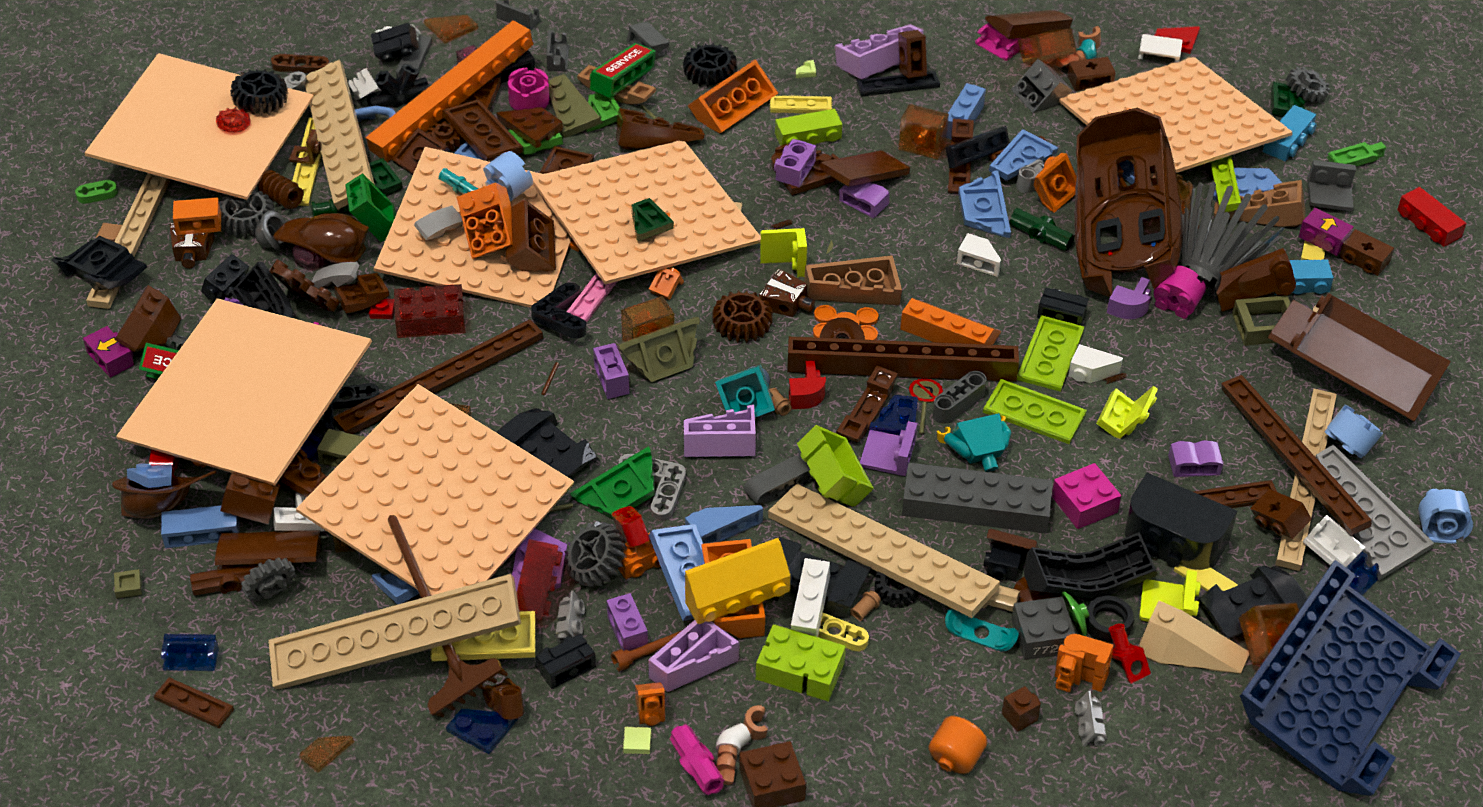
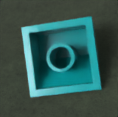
[715,364,775,417]

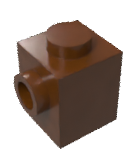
[1002,686,1041,732]

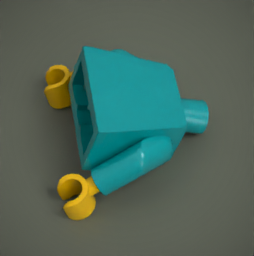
[937,413,1011,472]

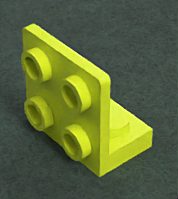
[760,228,807,277]

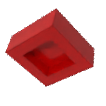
[369,299,395,319]

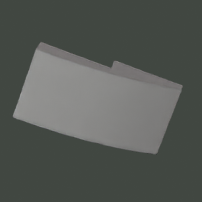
[414,206,463,240]
[311,262,360,289]

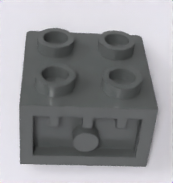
[1307,160,1356,211]

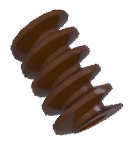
[257,170,304,209]

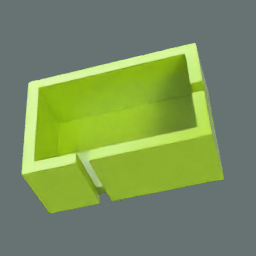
[797,425,874,507]
[756,624,846,702]

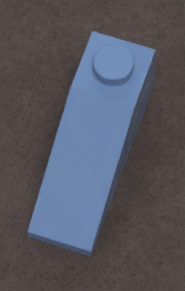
[685,505,763,544]

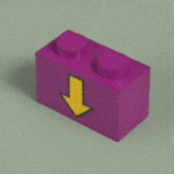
[1298,208,1354,256]
[83,326,134,378]

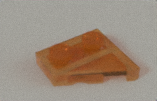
[424,14,478,44]

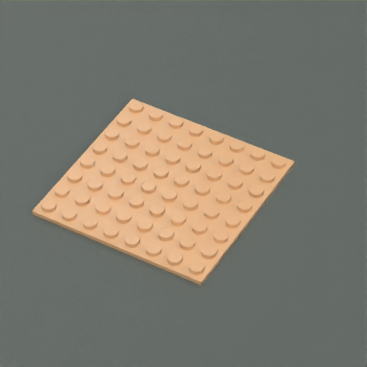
[85,53,313,200]
[1059,57,1293,178]
[532,141,760,285]
[374,147,572,308]
[116,299,372,486]
[296,384,574,595]

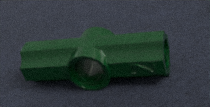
[1009,208,1075,251]

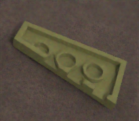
[548,74,603,137]

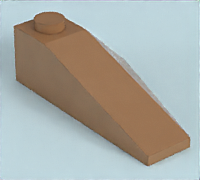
[1214,180,1305,227]

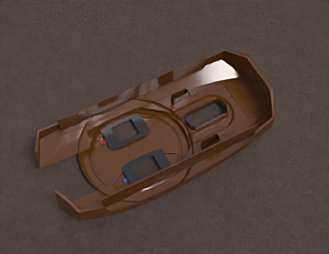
[1075,108,1183,297]

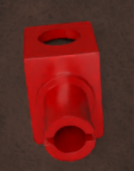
[1109,623,1151,684]

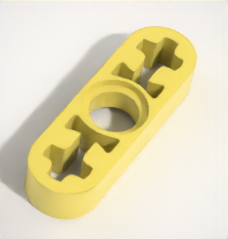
[818,613,869,651]

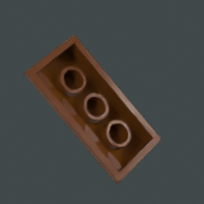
[985,10,1073,39]
[215,530,322,565]

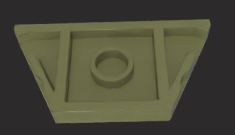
[616,317,700,382]

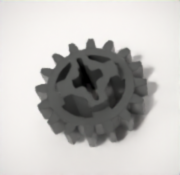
[1286,67,1330,103]
[241,557,296,602]

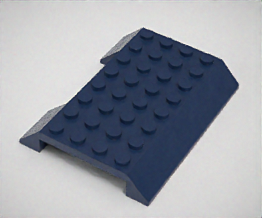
[1240,560,1461,796]

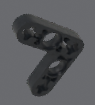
[531,282,587,339]
[312,383,380,444]

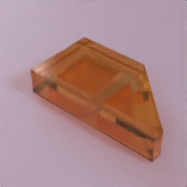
[299,736,354,773]

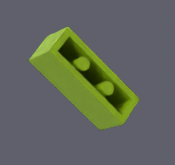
[775,109,842,146]

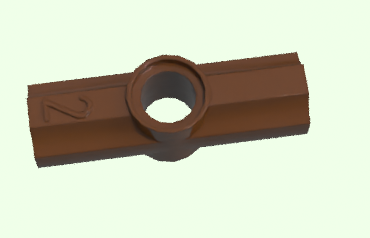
[190,564,258,596]

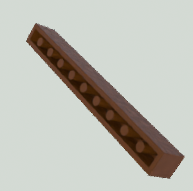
[787,336,1019,381]

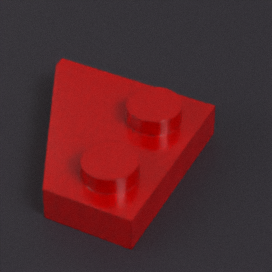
[1154,26,1200,54]

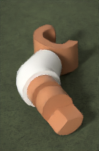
[716,706,768,785]

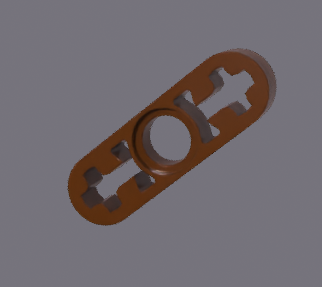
[271,54,329,74]

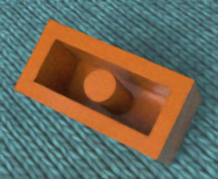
[173,198,221,235]

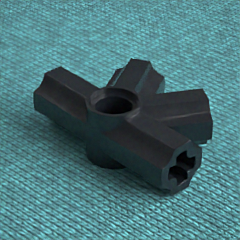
[366,64,429,107]

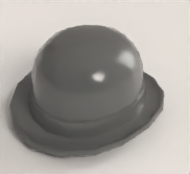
[255,210,288,251]

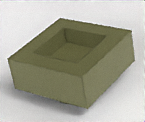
[114,569,142,598]

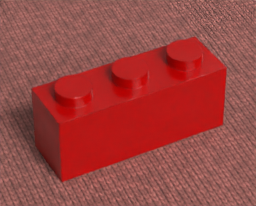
[1397,187,1466,247]

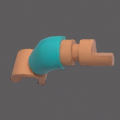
[1056,26,1101,68]

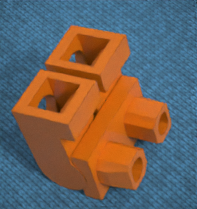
[1055,634,1114,692]

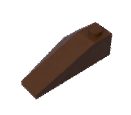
[616,108,705,149]

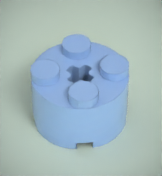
[483,151,533,201]
[1325,405,1383,458]
[1418,489,1473,544]

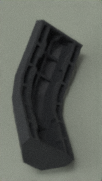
[231,262,294,318]
[1024,532,1158,598]

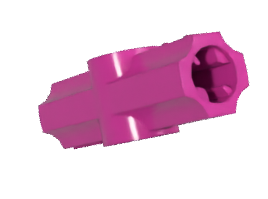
[670,724,725,795]

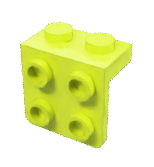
[1096,386,1158,439]
[1139,570,1201,622]

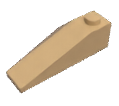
[1139,601,1250,674]

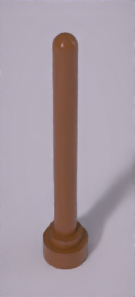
[611,620,714,672]

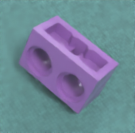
[774,139,816,187]
[593,343,629,399]
[607,593,648,651]

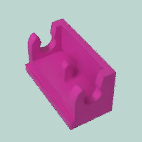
[975,23,1021,61]

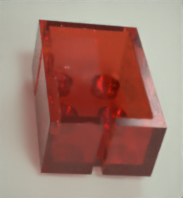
[394,284,465,338]

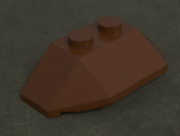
[114,285,181,352]

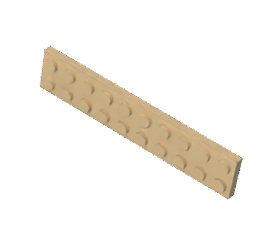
[305,60,375,209]
[768,484,1000,618]
[269,574,521,690]

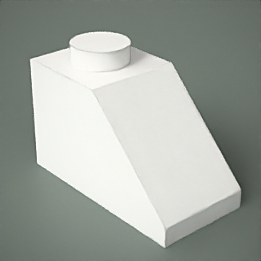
[957,233,1001,277]
[1068,344,1123,383]

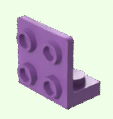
[860,421,917,476]

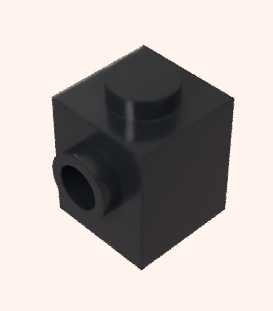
[983,543,1023,582]

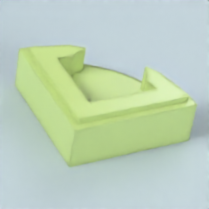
[796,60,816,78]

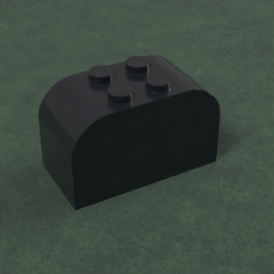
[1125,473,1237,570]

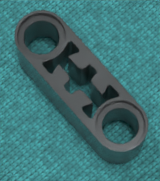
[933,371,986,424]
[744,456,813,505]

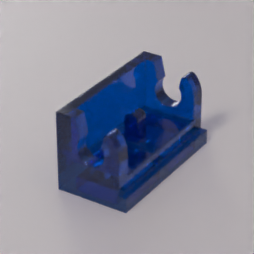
[1346,551,1379,595]
[161,634,219,671]

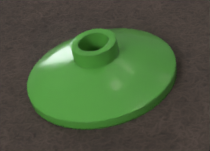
[1062,592,1090,636]

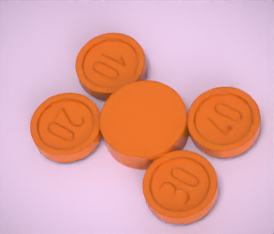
[813,305,879,340]

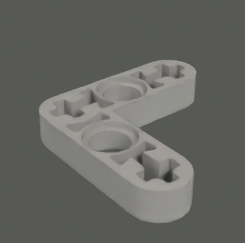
[619,454,686,521]

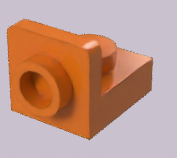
[649,267,684,300]

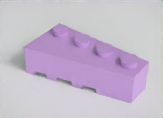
[835,25,923,79]

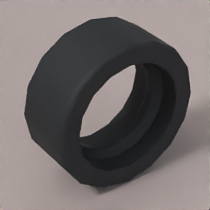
[1085,596,1134,644]

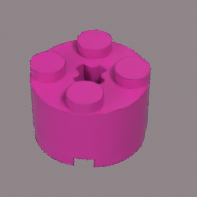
[508,68,550,110]
[1153,266,1206,319]

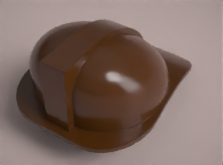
[273,213,369,263]
[112,470,216,519]

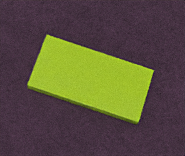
[1017,315,1084,392]
[983,379,1087,444]

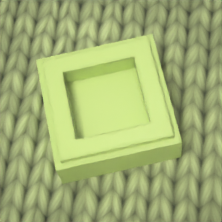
[623,727,651,754]

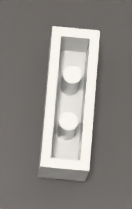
[791,558,830,637]

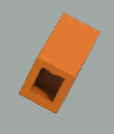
[635,682,665,726]

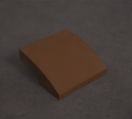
[334,273,389,313]

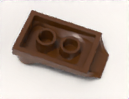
[1216,248,1296,312]

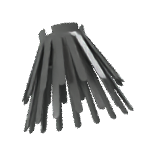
[1182,182,1285,296]

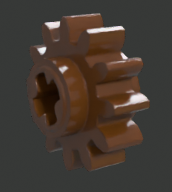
[427,121,463,151]

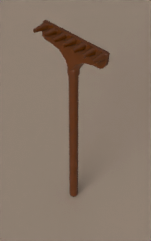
[387,515,508,717]

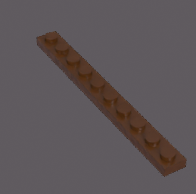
[333,319,543,434]
[1221,375,1372,536]

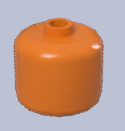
[928,716,988,774]

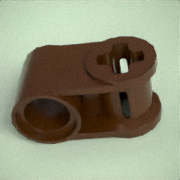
[482,678,524,719]

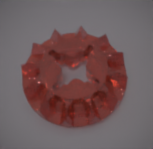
[216,107,250,133]

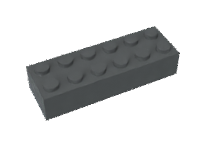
[902,463,1052,534]

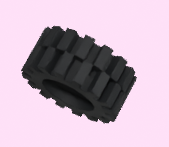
[874,572,919,608]

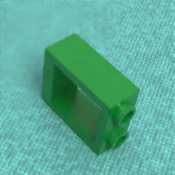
[345,173,396,242]

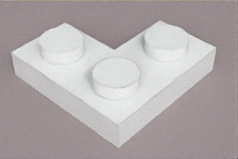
[273,493,324,531]

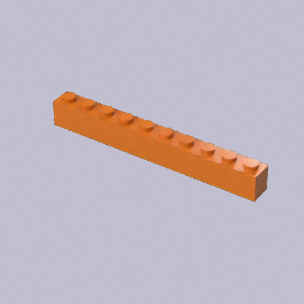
[365,21,534,162]

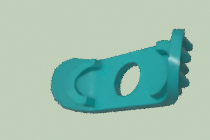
[945,608,1019,652]

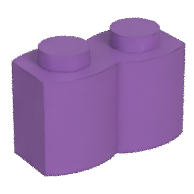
[839,183,889,218]
[1168,440,1223,477]

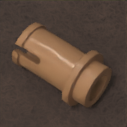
[770,388,791,416]
[850,590,881,621]

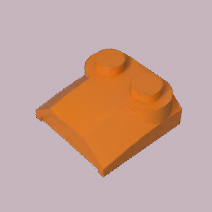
[1034,153,1077,213]

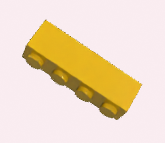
[685,538,791,625]

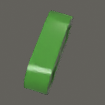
[75,180,118,204]

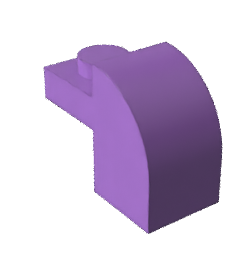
[1107,277,1151,319]

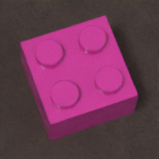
[1052,463,1121,529]

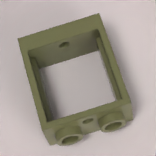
[1232,295,1291,346]

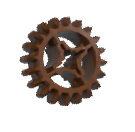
[712,290,773,343]

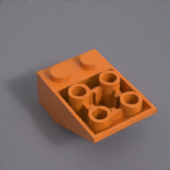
[457,182,513,259]

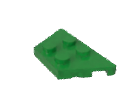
[570,446,655,519]

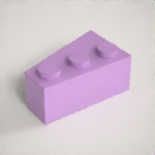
[649,620,739,692]

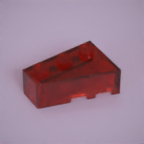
[517,539,563,620]

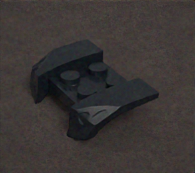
[51,235,148,291]
[497,408,599,478]
[771,537,871,619]
[1197,566,1308,639]

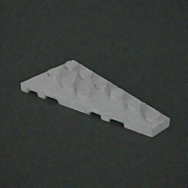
[1315,445,1434,581]

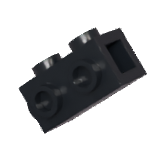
[201,254,250,302]

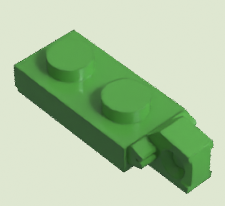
[1327,142,1386,166]

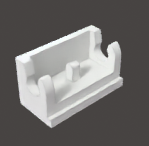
[1138,34,1183,63]
[349,68,378,100]
[1303,515,1365,568]

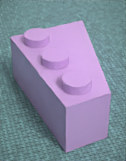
[684,404,756,457]

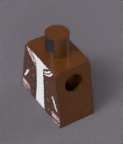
[170,223,215,268]
[759,269,815,317]

